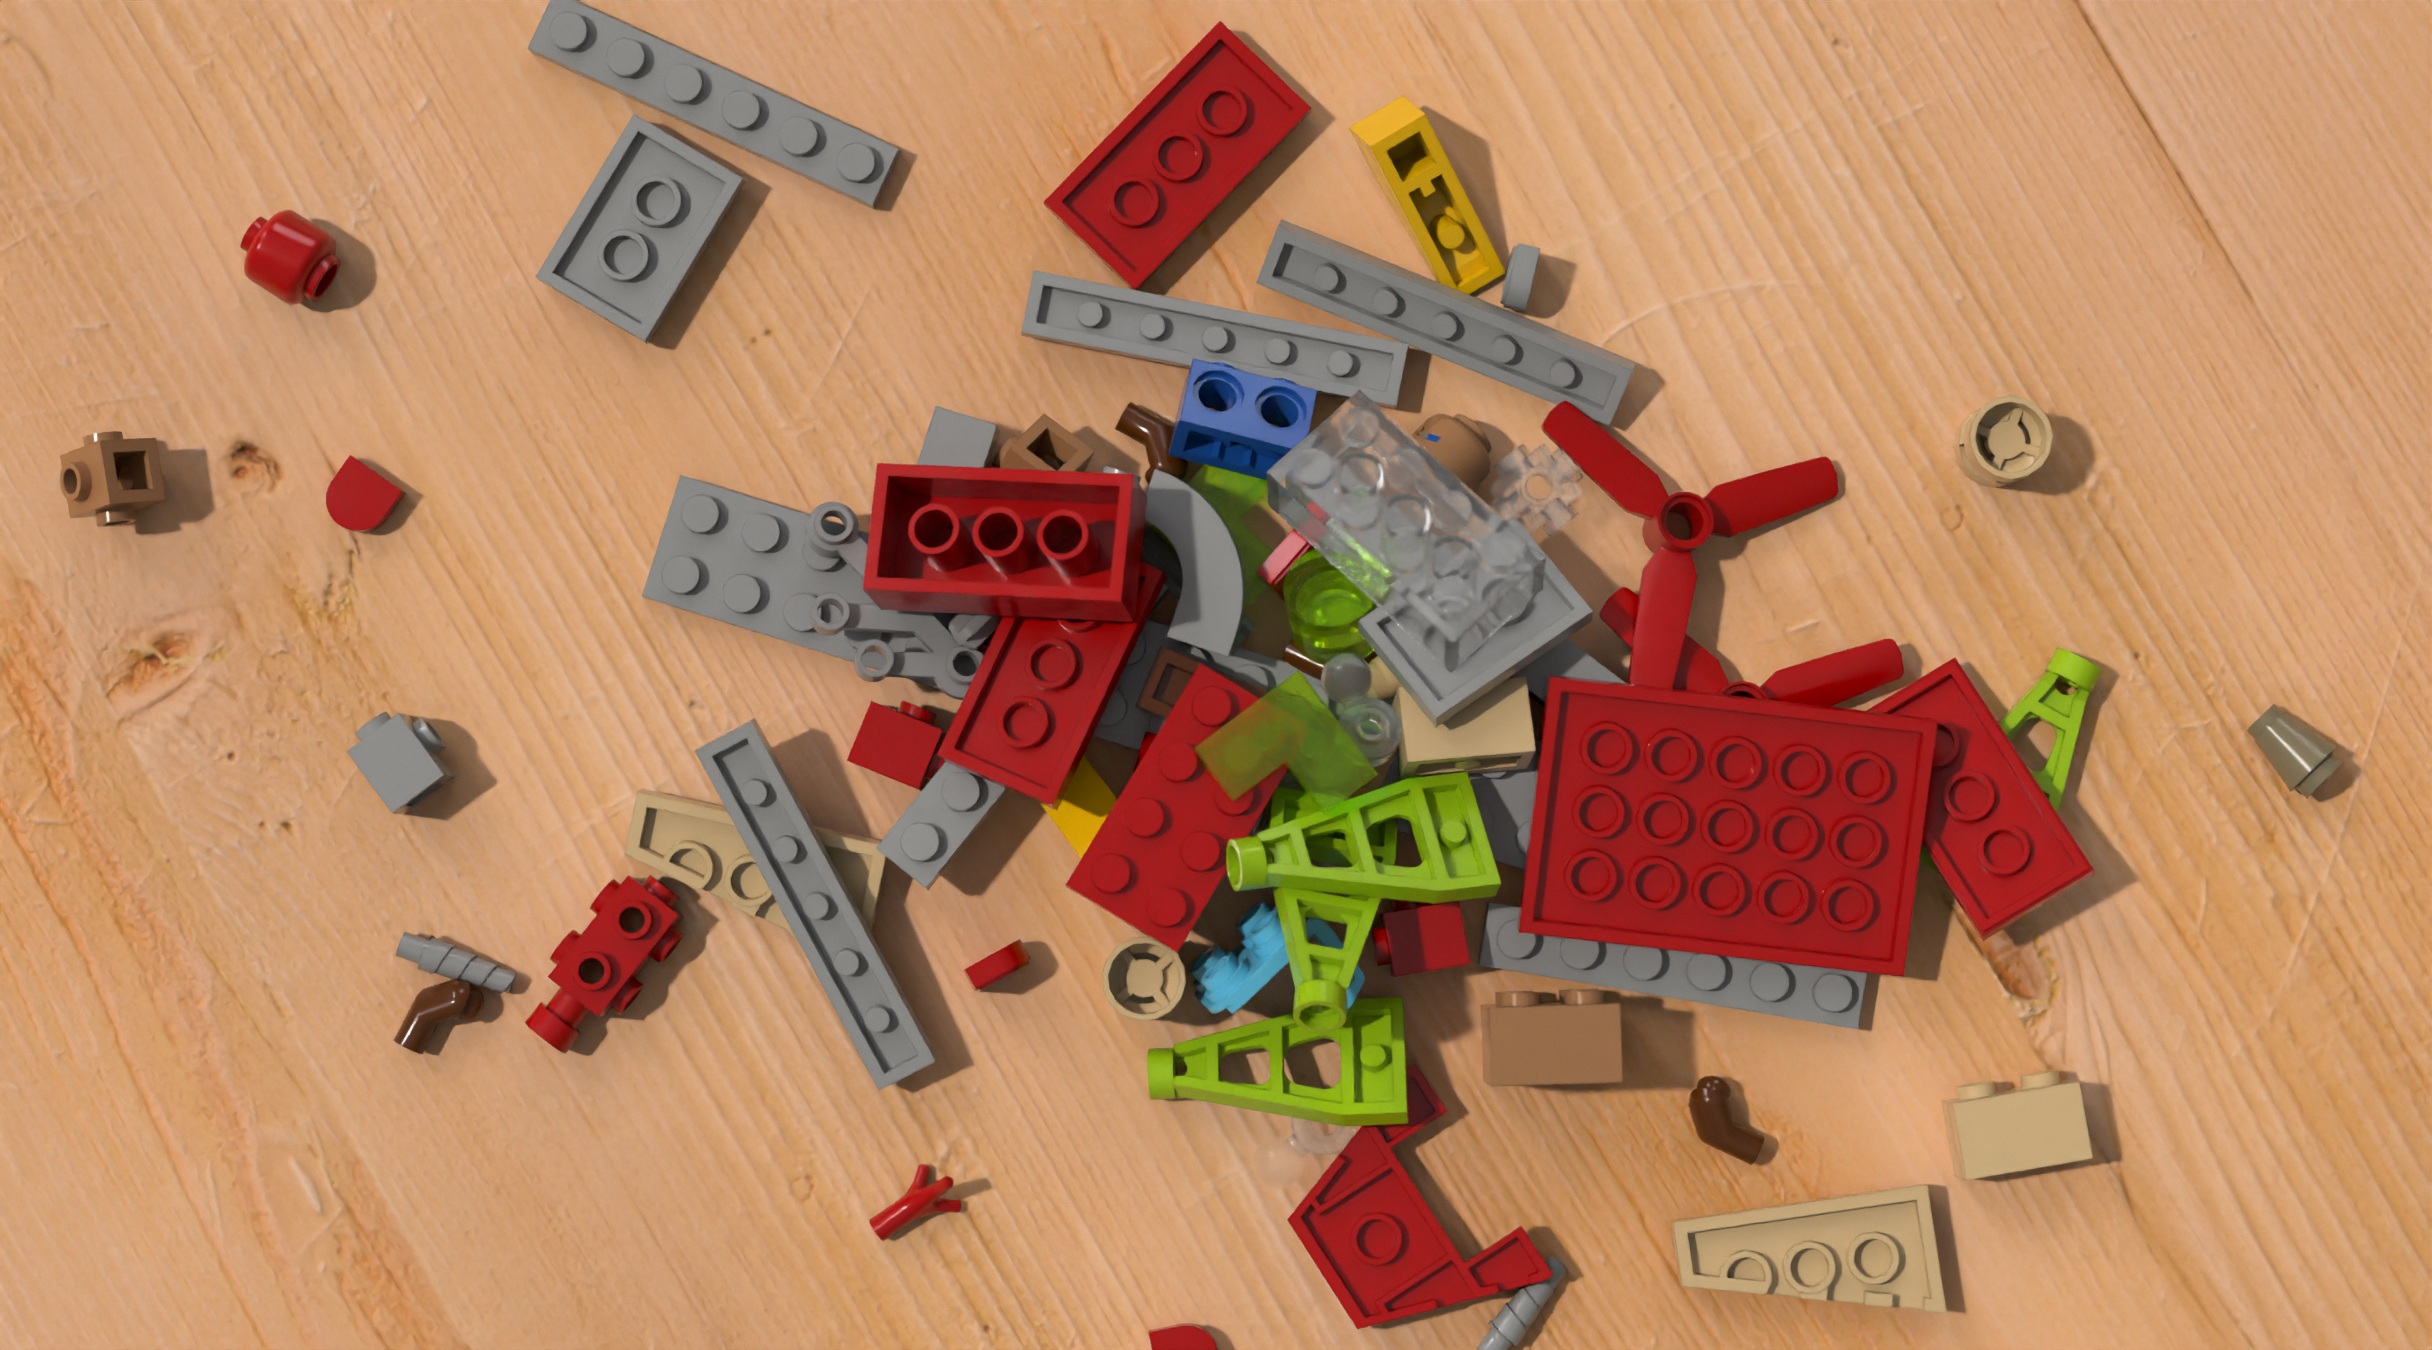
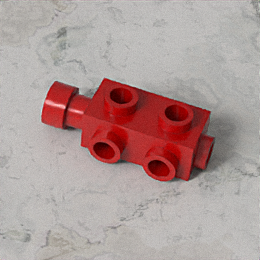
[525,875,684,1054]

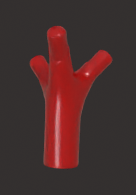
[869,1164,961,1241]

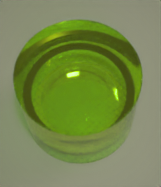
[1283,546,1383,667]

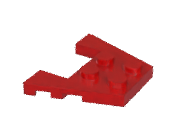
[1287,1063,1553,1329]

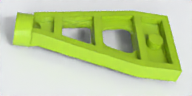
[1919,647,2103,875]
[1226,772,1502,903]
[1265,786,1398,1033]
[1147,997,1408,1126]

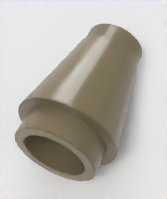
[2247,704,2344,798]

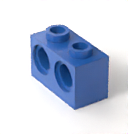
[1168,358,1317,487]

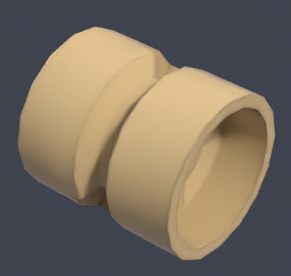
[1954,396,2053,488]
[1102,936,1186,1021]

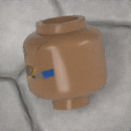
[1397,414,1491,508]

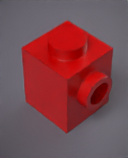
[847,700,947,791]
[1371,899,1470,977]

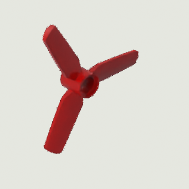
[1541,401,1838,688]
[1599,587,1904,707]

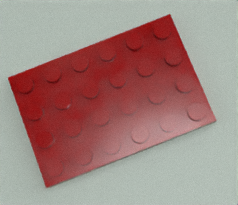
[1517,674,1938,977]

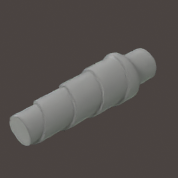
[396,932,516,993]
[1477,1256,1567,1350]

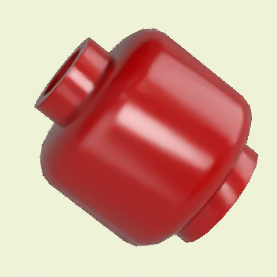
[240,210,341,305]

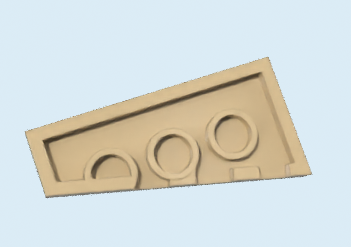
[625,789,887,938]
[1670,1184,1947,1313]

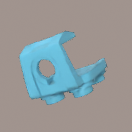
[1189,901,1365,1014]

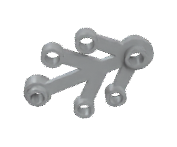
[805,502,988,700]

